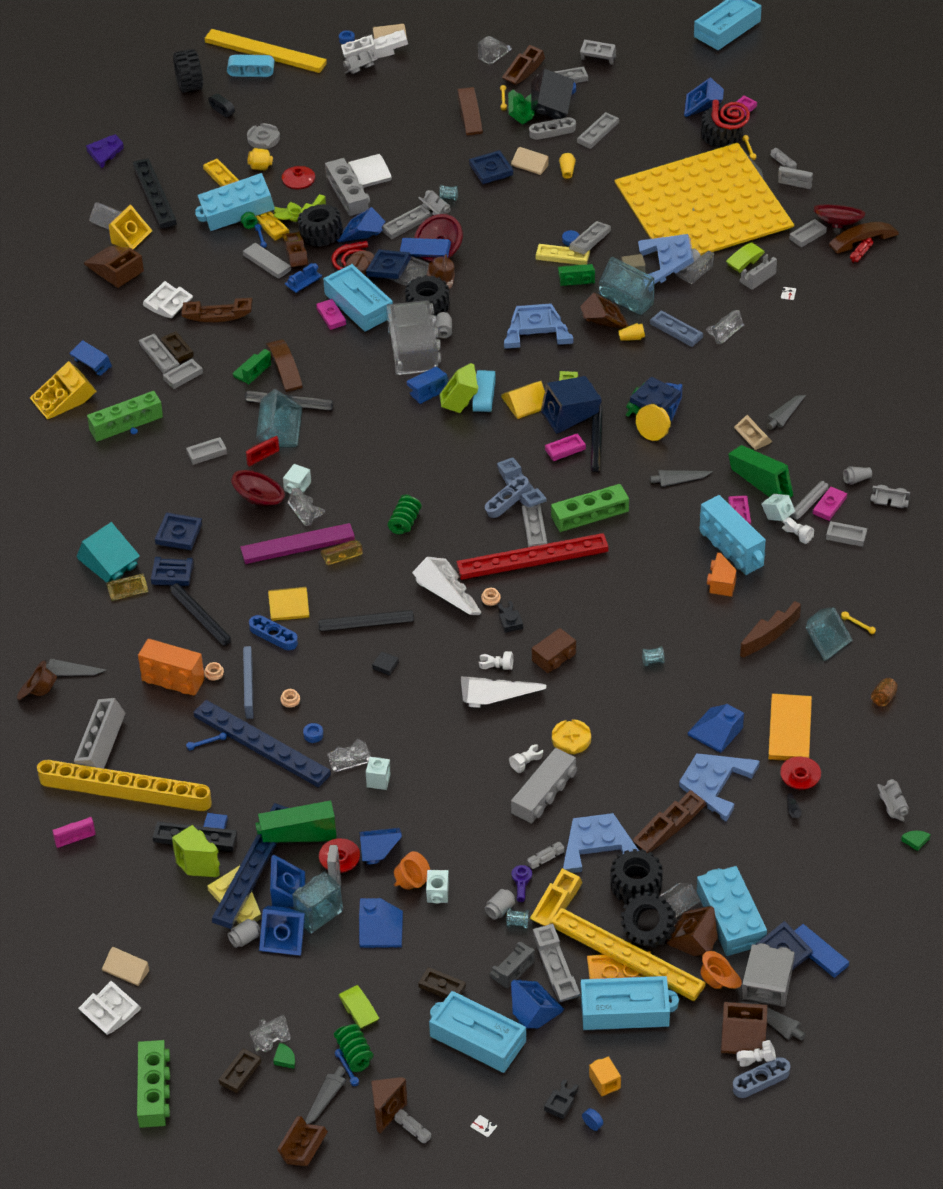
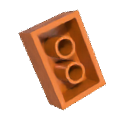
[138,639,205,696]

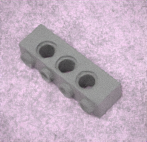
[325,158,370,216]

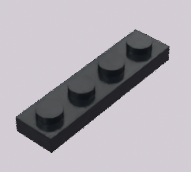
[152,821,237,852]

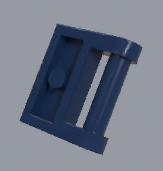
[151,557,194,586]

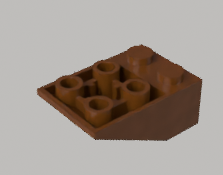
[84,246,144,288]

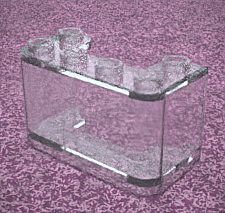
[386,300,441,375]

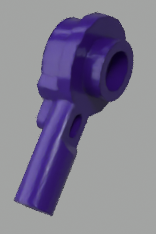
[511,865,532,902]

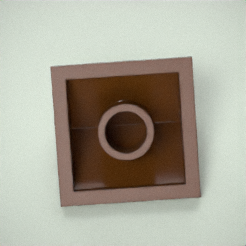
[371,1077,408,1134]

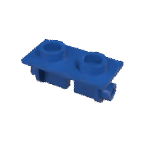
[285,263,322,293]

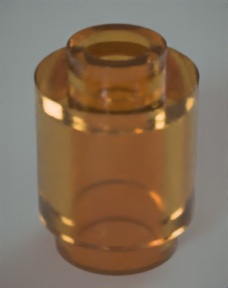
[871,678,898,706]

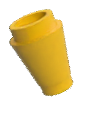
[559,153,576,179]
[619,323,645,341]

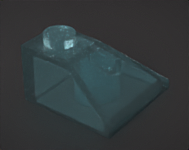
[805,607,852,661]

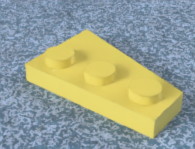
[208,866,261,924]

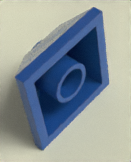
[684,77,724,117]
[337,207,385,242]
[688,704,744,753]
[359,828,402,864]
[359,898,403,948]
[259,906,305,956]
[511,980,564,1029]

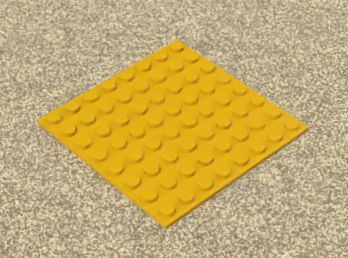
[614,143,794,256]

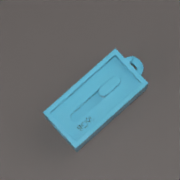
[694,0,761,50]
[195,173,275,231]
[323,264,394,331]
[699,495,766,575]
[697,866,767,956]
[581,976,679,1030]
[429,991,526,1073]

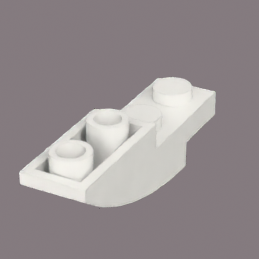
[341,30,408,59]

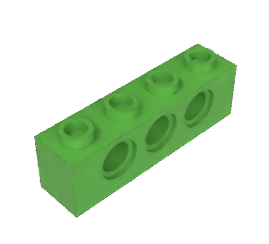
[87,391,163,442]
[551,484,629,532]
[137,1040,170,1128]

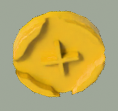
[636,404,671,441]
[552,719,591,754]

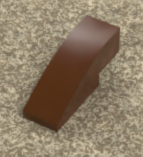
[502,45,545,85]
[458,87,483,135]
[282,232,308,267]

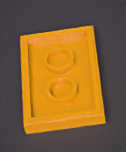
[587,951,651,979]

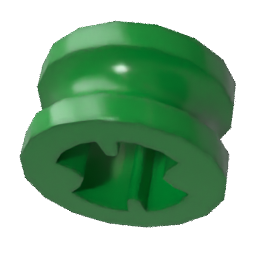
[241,212,258,229]

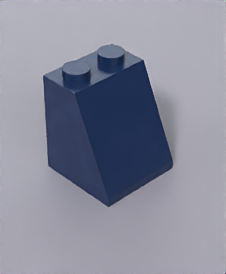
[541,376,602,434]

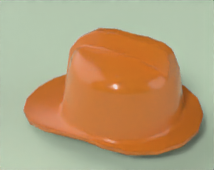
[394,851,430,890]
[700,951,742,989]

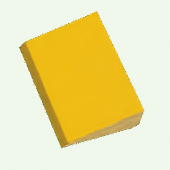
[109,204,152,249]
[501,381,545,419]
[268,587,309,621]

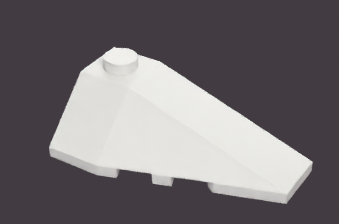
[412,557,481,615]
[461,676,546,707]

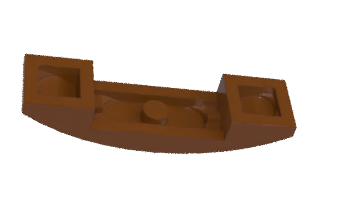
[829,222,899,254]
[182,298,253,322]
[266,339,303,392]

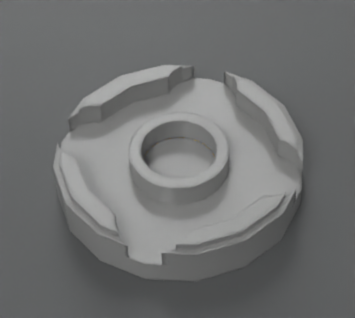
[247,123,280,149]

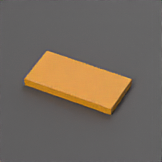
[768,694,812,760]

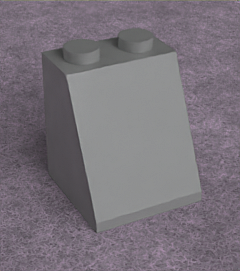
[742,943,794,1007]

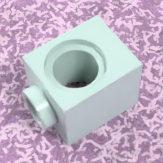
[283,464,311,497]
[761,494,795,521]
[366,757,391,790]
[426,870,449,904]

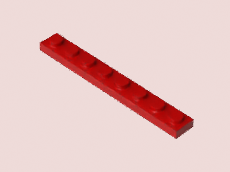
[457,533,608,580]

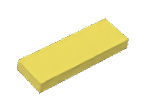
[536,244,590,265]

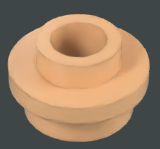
[481,588,501,606]
[204,662,224,681]
[280,689,300,708]

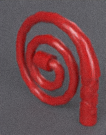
[711,100,750,129]
[332,241,368,270]

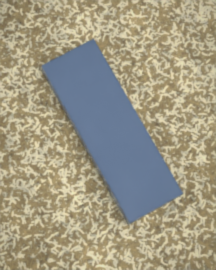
[650,310,703,347]

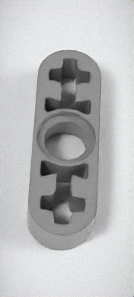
[529,117,576,140]

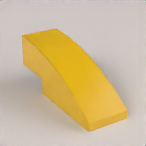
[530,868,583,926]

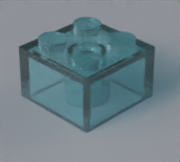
[292,871,343,934]

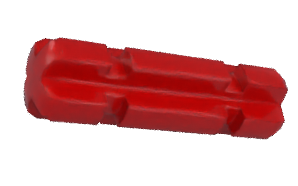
[850,238,873,263]

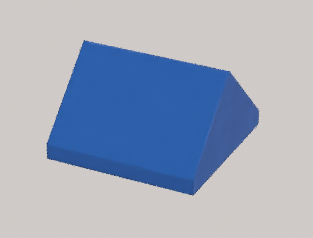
[270,855,305,907]

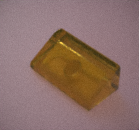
[321,540,363,565]
[106,573,148,601]

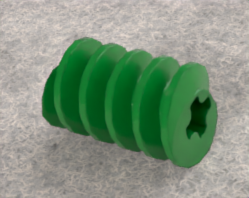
[387,494,422,535]
[334,1024,374,1072]

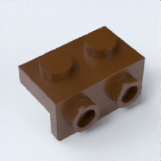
[277,1116,328,1166]

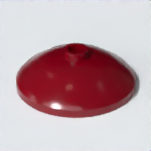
[813,204,865,228]
[414,214,463,262]
[231,470,285,506]

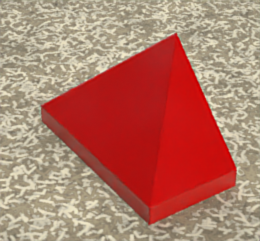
[246,436,280,466]

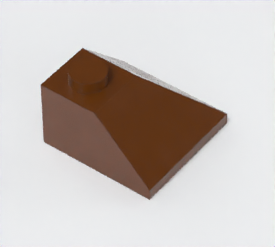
[580,292,629,329]
[665,906,718,956]

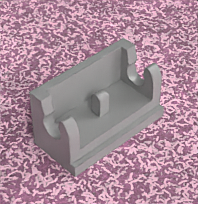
[580,40,616,65]
[739,254,777,290]

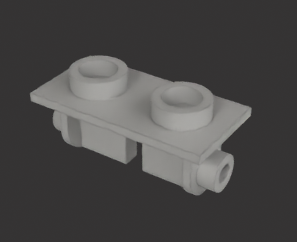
[343,50,378,74]
[418,190,451,215]
[871,485,910,509]
[877,779,909,822]

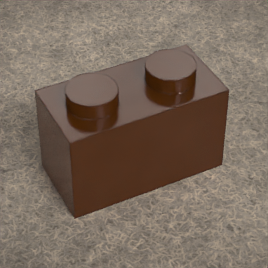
[532,628,576,673]

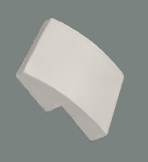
[348,154,392,188]
[143,281,193,318]
[78,981,141,1035]

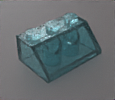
[599,257,654,315]
[256,389,302,447]

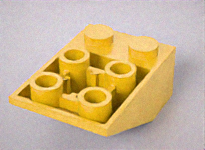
[30,361,97,419]

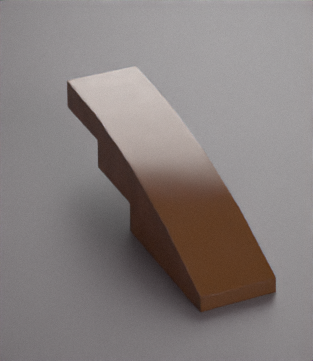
[740,601,801,658]
[632,789,707,853]

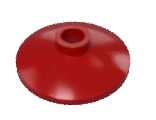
[282,166,315,189]
[780,756,821,789]
[319,838,360,873]

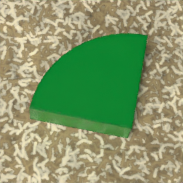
[901,831,931,851]
[273,1043,295,1069]

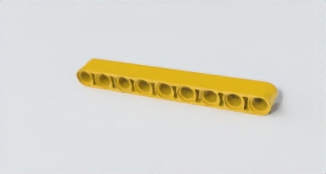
[37,760,212,811]

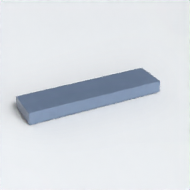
[243,646,254,719]

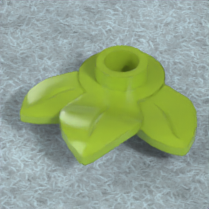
[274,202,302,222]

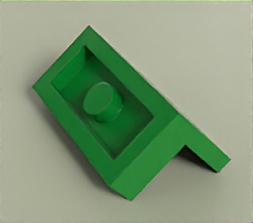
[233,349,271,385]

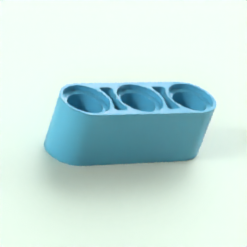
[227,55,275,77]
[473,370,496,412]

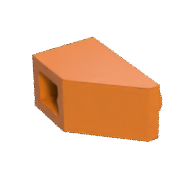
[707,553,736,597]

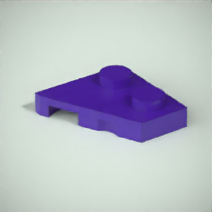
[86,134,124,168]

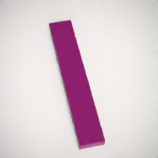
[240,523,355,564]

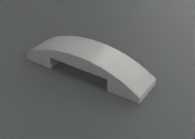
[533,924,580,1002]

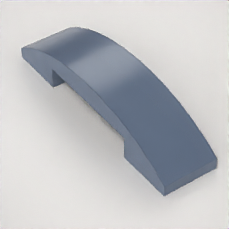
[497,457,546,507]

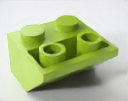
[439,363,478,413]
[172,825,220,877]

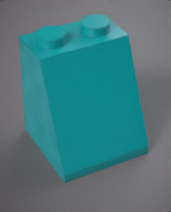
[76,522,140,583]

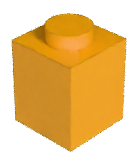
[589,1056,621,1097]

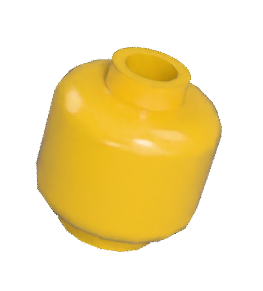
[247,148,273,171]

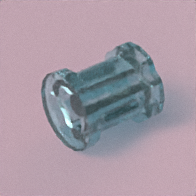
[439,185,458,201]
[642,646,665,666]
[506,908,529,929]

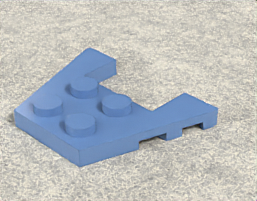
[638,234,694,291]
[504,304,573,349]
[679,753,760,822]
[563,813,639,873]

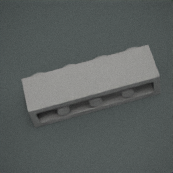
[74,698,125,769]
[511,748,577,824]

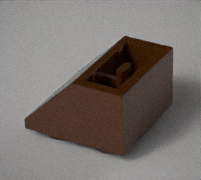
[721,1002,768,1054]

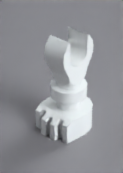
[782,517,814,544]
[478,651,514,670]
[509,745,543,773]
[737,1040,776,1067]

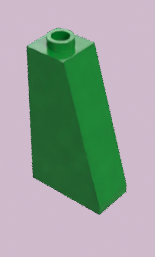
[728,445,793,498]
[255,800,337,842]

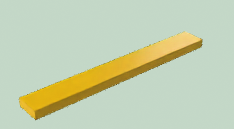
[205,29,327,73]
[203,159,289,241]
[550,908,705,1001]

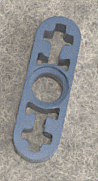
[485,476,531,518]
[732,1058,790,1098]

